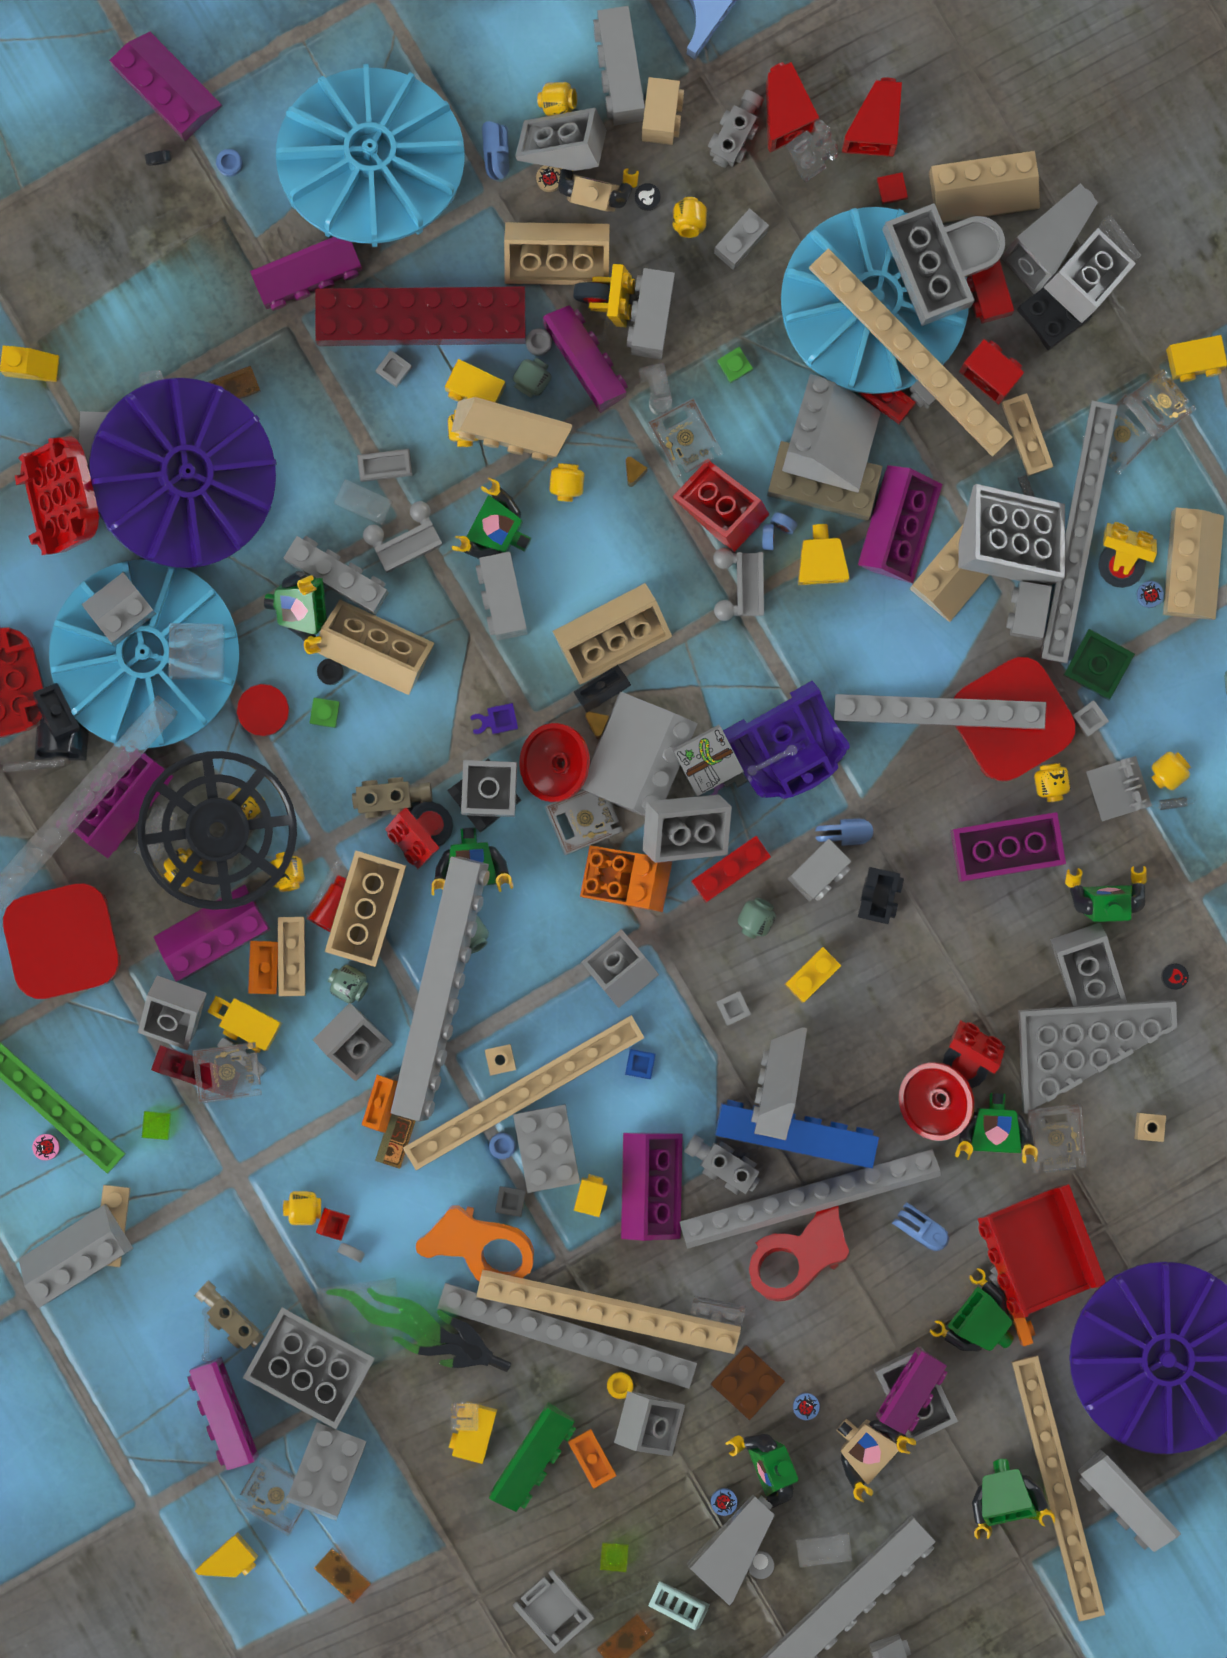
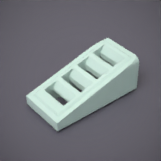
[648,1581,710,1630]

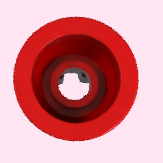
[307,875,347,932]

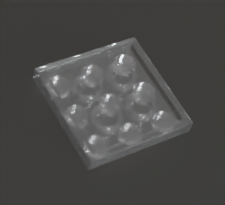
[316,1278,406,1362]

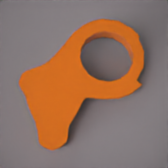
[416,1205,534,1282]

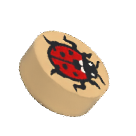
[536,165,560,192]

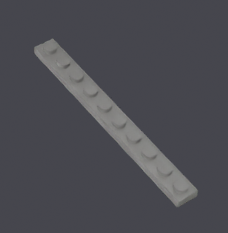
[1041,401,1118,664]
[680,1149,941,1249]
[437,1283,697,1389]

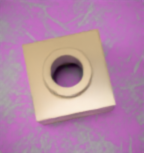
[485,1044,516,1076]
[1134,1113,1166,1142]

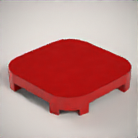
[15,436,99,555]
[0,627,44,738]
[953,657,1075,782]
[3,883,121,999]

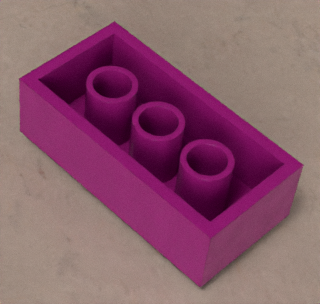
[950,812,1066,882]

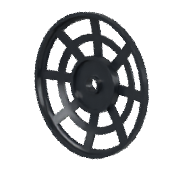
[137,751,297,910]

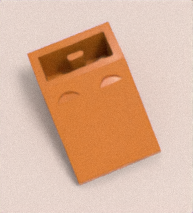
[580,845,672,912]

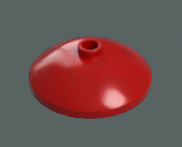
[519,723,590,802]
[899,1062,974,1141]

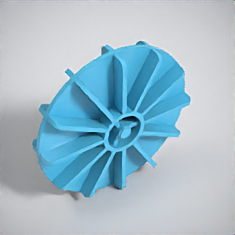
[276,64,465,247]
[781,207,968,394]
[49,560,239,748]

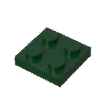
[1063,629,1135,700]

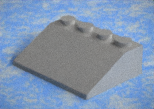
[782,374,881,493]
[958,484,1065,586]
[581,692,698,817]
[243,1307,375,1429]

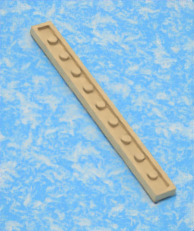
[809,248,1012,457]
[403,1015,644,1170]
[476,1269,741,1354]
[1011,1355,1105,1621]

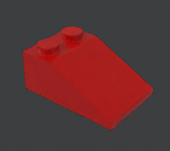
[672,459,770,552]

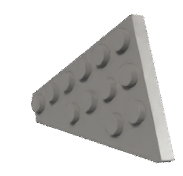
[1018,1000,1177,1113]

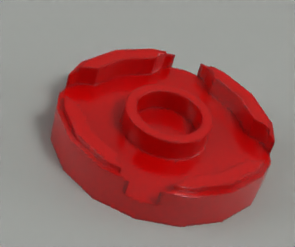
[237,684,290,737]

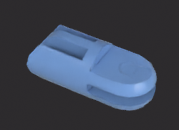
[482,121,509,180]
[815,818,873,846]
[892,1202,949,1251]

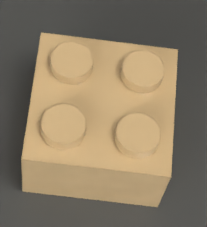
[642,77,684,145]

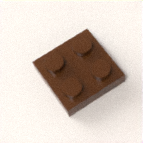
[710,1345,785,1421]

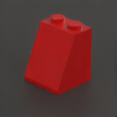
[766,62,819,153]
[842,77,902,157]

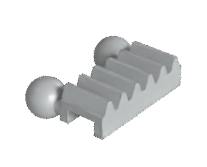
[363,501,443,573]
[713,548,764,621]

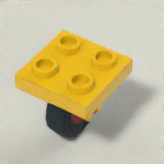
[573,264,635,327]
[1098,522,1157,588]

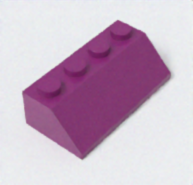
[109,32,222,141]
[250,237,362,311]
[543,305,628,413]
[858,465,943,583]
[64,746,174,859]
[154,884,271,982]
[621,1133,683,1241]
[187,1357,259,1470]

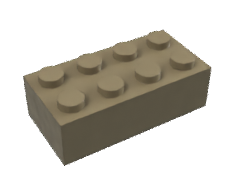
[767,441,883,521]

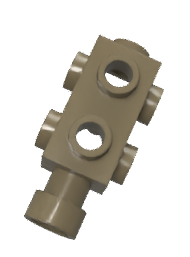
[352,777,433,818]
[194,1280,265,1349]

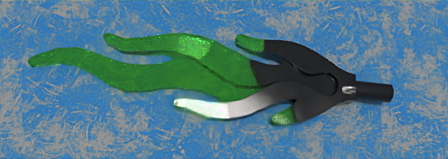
[326,1288,511,1372]

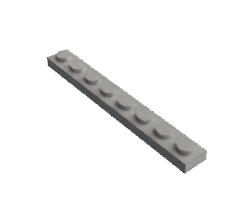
[834,694,1046,729]

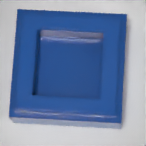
[625,1049,656,1080]

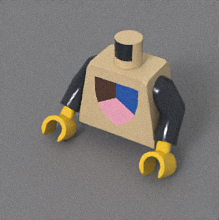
[558,168,639,211]
[836,1418,916,1502]

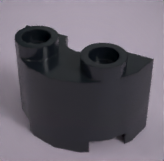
[34,718,89,761]
[858,867,904,925]

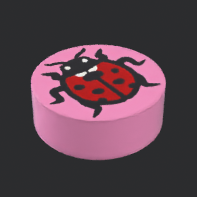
[32,1134,60,1160]

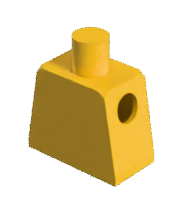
[798,524,849,585]

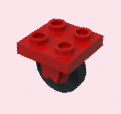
[385,802,453,869]
[942,1020,1006,1089]

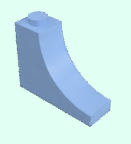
[686,0,737,60]

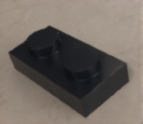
[573,665,631,713]
[33,683,80,741]

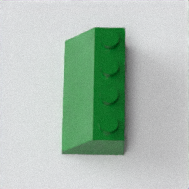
[489,1402,576,1512]

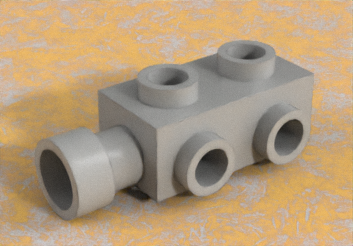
[708,90,764,168]
[684,1134,760,1195]

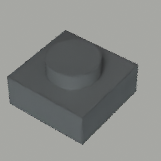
[495,1186,526,1217]

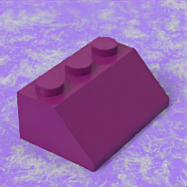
[876,1347,947,1435]

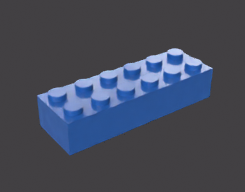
[715,1100,879,1169]

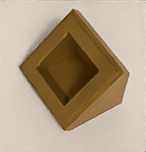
[625,457,648,487]
[585,712,609,738]

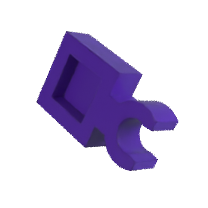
[470,703,518,735]

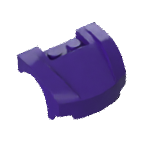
[723,681,850,799]

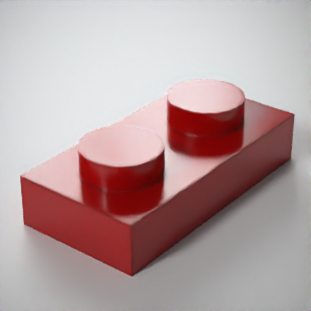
[858,391,916,425]

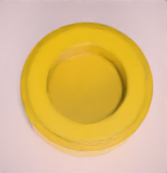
[607,1372,633,1399]

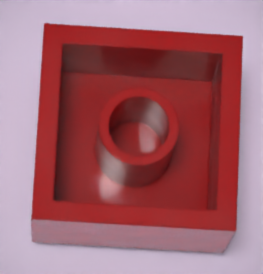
[959,339,1024,405]

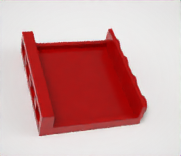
[977,1184,1106,1319]

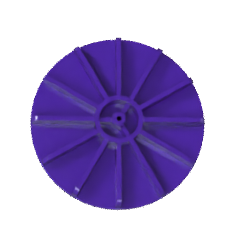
[89,378,277,568]
[1069,1262,1227,1454]

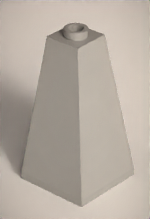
[1001,183,1098,294]
[687,1495,774,1606]

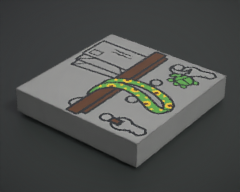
[672,725,744,796]

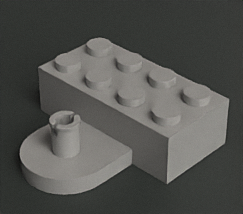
[882,203,1005,326]

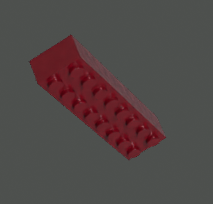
[315,286,526,346]

